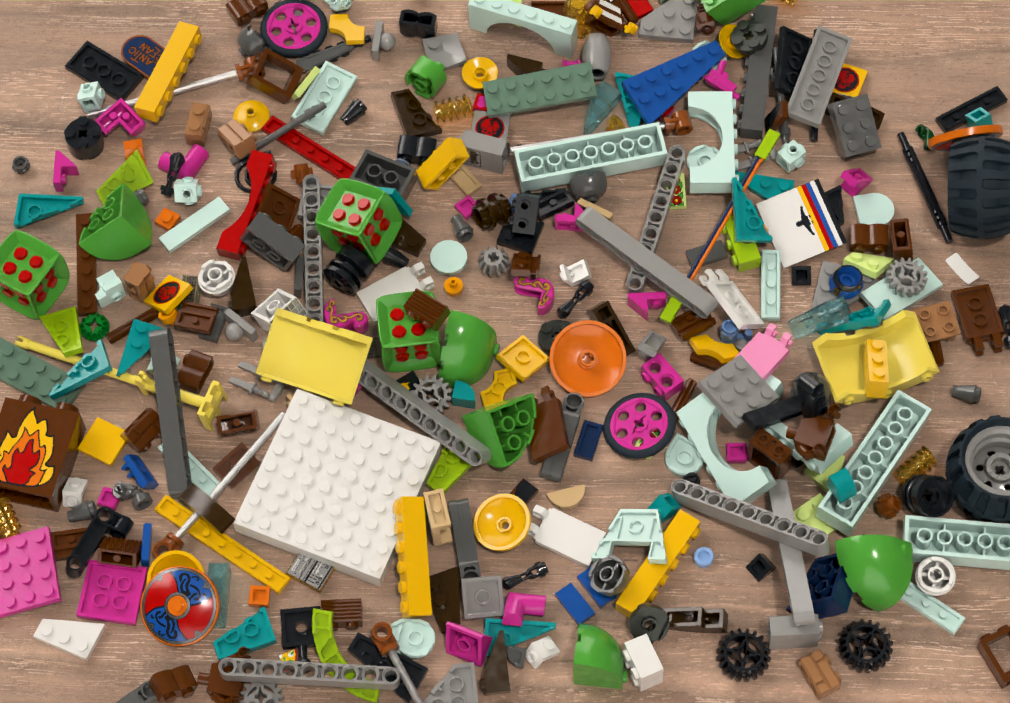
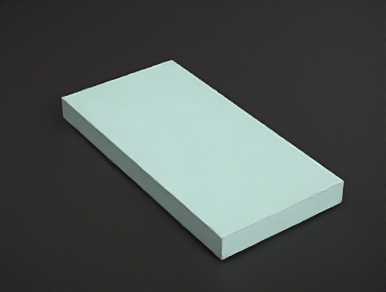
[291,61,358,136]
[860,257,943,321]

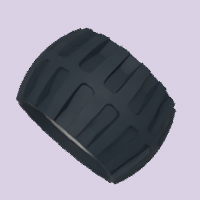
[948,136,1010,239]
[945,415,1010,524]

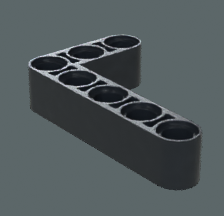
[791,373,828,468]

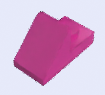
[53,150,79,192]
[840,168,873,197]
[555,203,584,231]
[627,292,666,321]

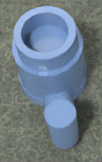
[720,319,752,344]

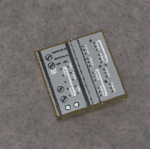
[286,554,335,593]

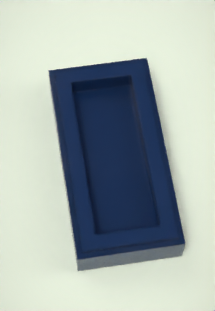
[574,420,604,462]

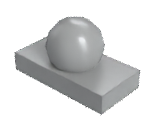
[371,20,396,61]
[224,308,258,343]
[637,330,667,361]

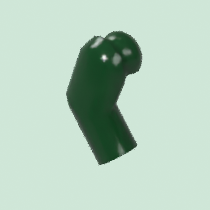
[916,124,934,151]

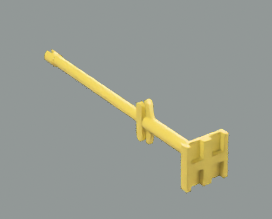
[15,336,228,431]

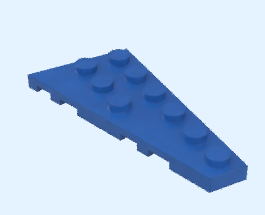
[621,40,725,124]

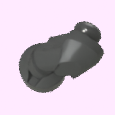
[112,481,153,511]

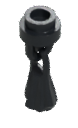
[160,152,185,197]
[557,280,594,318]
[998,304,1010,349]
[502,561,548,590]

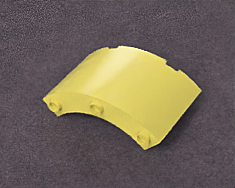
[255,308,373,407]
[812,310,940,405]

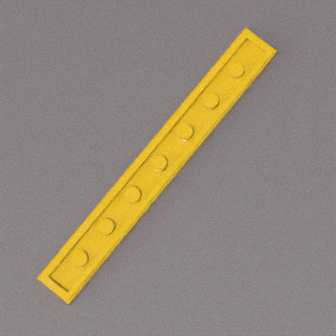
[154,495,291,595]

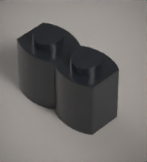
[399,9,438,39]
[397,135,437,165]

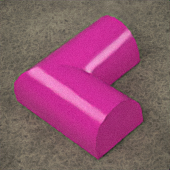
[95,98,146,137]
[158,144,209,179]
[502,592,547,626]

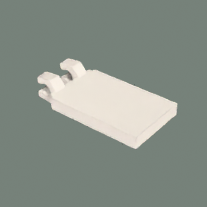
[356,262,435,325]
[699,269,764,330]
[528,504,606,568]

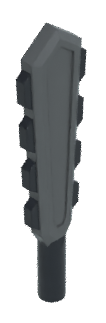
[296,35,372,74]

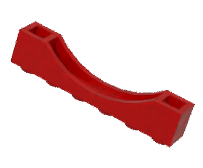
[216,150,277,261]

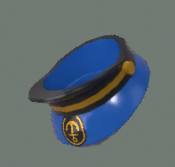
[829,265,864,299]

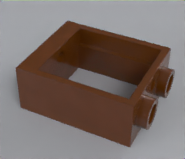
[247,48,304,104]
[747,428,793,479]
[977,625,1010,689]

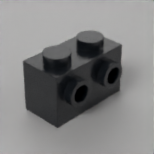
[510,193,541,235]

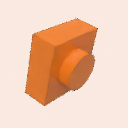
[154,207,181,231]
[248,585,271,608]

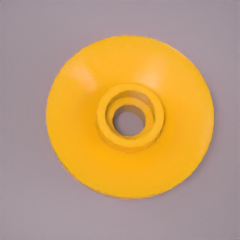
[719,24,748,59]
[462,57,498,89]
[233,100,270,132]

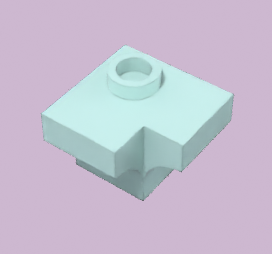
[95,270,126,309]

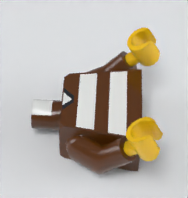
[584,0,638,37]

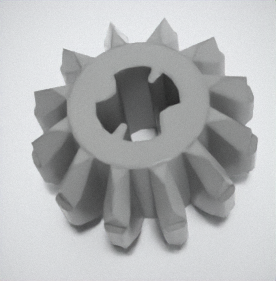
[478,245,510,278]

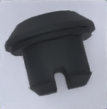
[683,472,700,485]

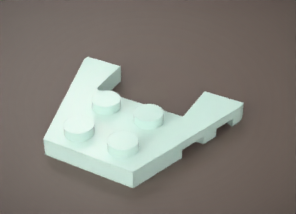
[591,509,667,564]

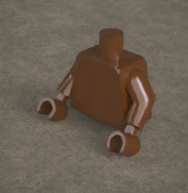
[786,403,842,462]
[197,646,251,703]

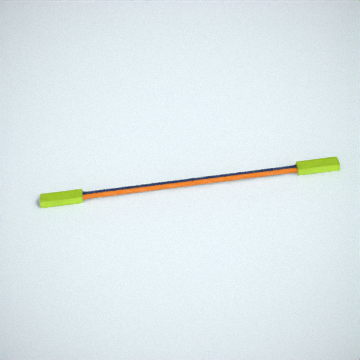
[660,129,780,325]

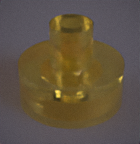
[606,115,625,131]

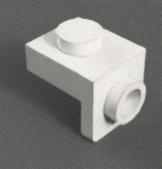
[560,259,592,287]
[62,477,88,508]
[525,636,560,669]

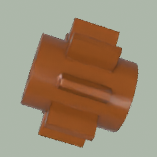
[290,163,313,184]
[876,493,901,519]

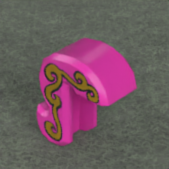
[514,276,554,315]
[323,299,369,334]

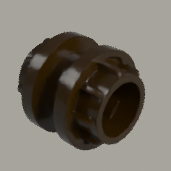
[472,193,512,230]

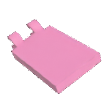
[735,323,793,381]

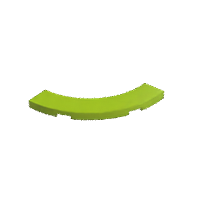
[312,608,380,703]

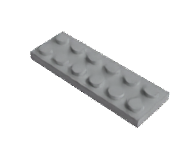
[788,25,852,128]

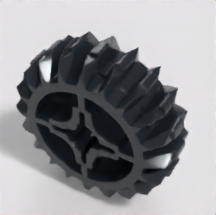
[838,619,893,674]
[716,628,771,683]

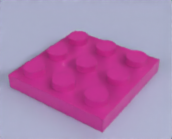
[76,560,148,626]

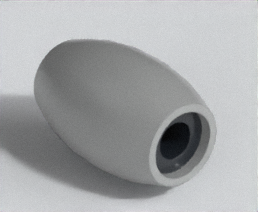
[582,33,611,80]

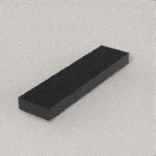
[935,86,1008,133]
[742,395,803,431]

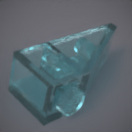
[584,80,621,135]
[788,296,851,339]
[208,563,232,628]

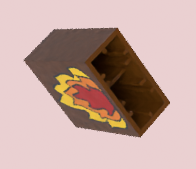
[0,394,86,512]

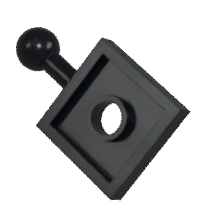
[280,606,321,674]

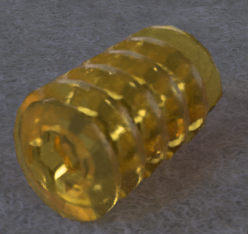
[433,94,474,124]
[893,446,937,485]
[0,497,22,540]

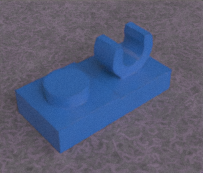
[121,454,159,490]

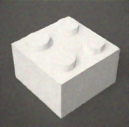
[622,633,664,692]

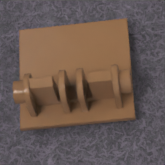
[912,300,961,343]

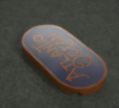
[121,35,184,82]

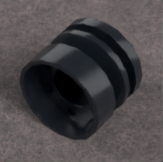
[323,245,374,295]
[901,474,954,517]

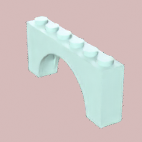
[468,0,577,58]
[687,91,739,193]
[763,374,853,474]
[676,392,777,504]

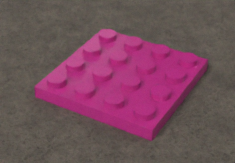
[0,526,62,618]

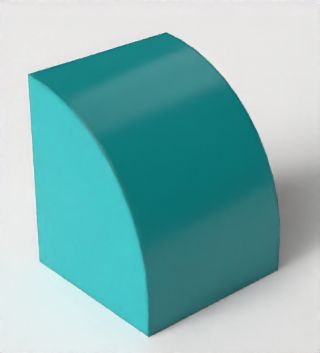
[965,107,993,127]
[452,380,476,409]
[827,467,857,504]
[647,493,682,524]

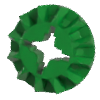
[80,312,110,341]

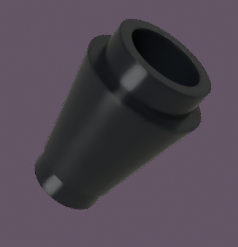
[340,98,367,125]
[382,246,410,268]

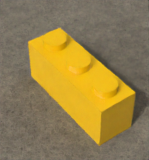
[416,137,470,190]
[863,339,889,399]

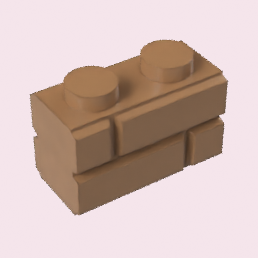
[184,103,212,147]
[217,119,257,159]
[123,262,156,303]
[798,650,842,700]

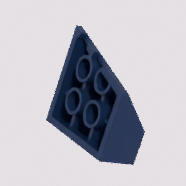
[786,553,853,619]

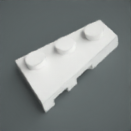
[33,619,106,661]

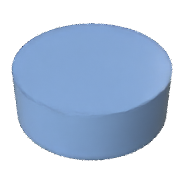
[693,547,714,568]

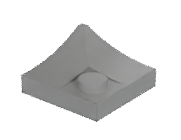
[422,33,467,71]

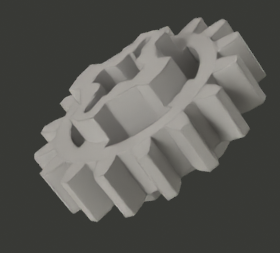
[885,257,928,297]
[411,375,453,414]
[239,682,284,703]

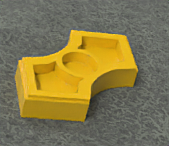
[329,14,366,45]
[689,334,739,364]
[480,368,518,407]

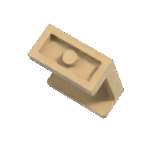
[423,488,453,546]

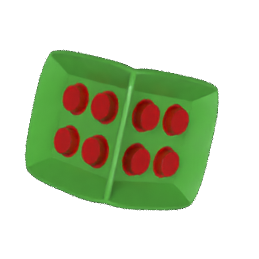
[315,178,402,264]
[0,230,70,320]
[376,291,441,372]

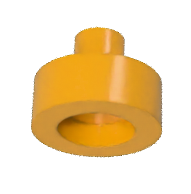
[444,277,463,297]
[158,309,178,325]

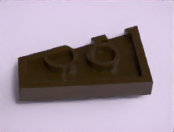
[391,89,442,137]
[391,218,426,257]
[429,566,461,634]

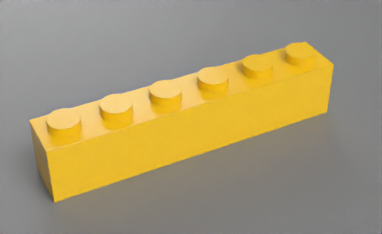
[134,21,203,123]
[393,496,432,619]
[615,509,701,618]

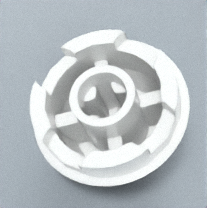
[198,259,235,297]
[915,556,956,596]

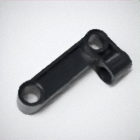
[65,507,134,578]

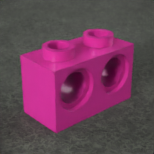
[641,353,684,401]

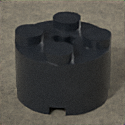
[64,116,104,160]

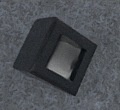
[791,265,811,285]
[746,553,776,582]

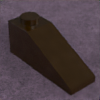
[228,256,257,317]
[586,300,636,355]
[480,630,510,696]

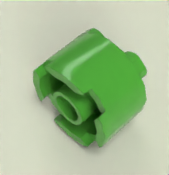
[405,55,447,99]

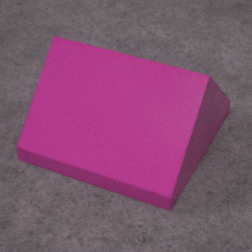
[446,621,493,667]

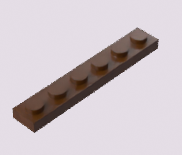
[76,213,98,317]

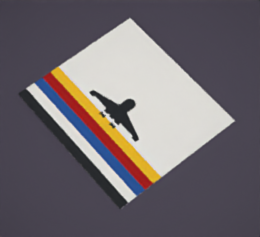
[756,179,847,268]

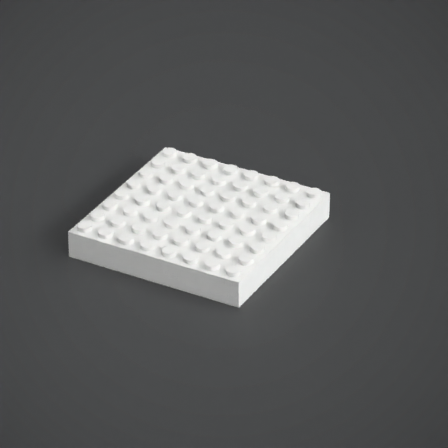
[233,389,441,587]

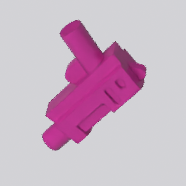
[704,60,741,102]

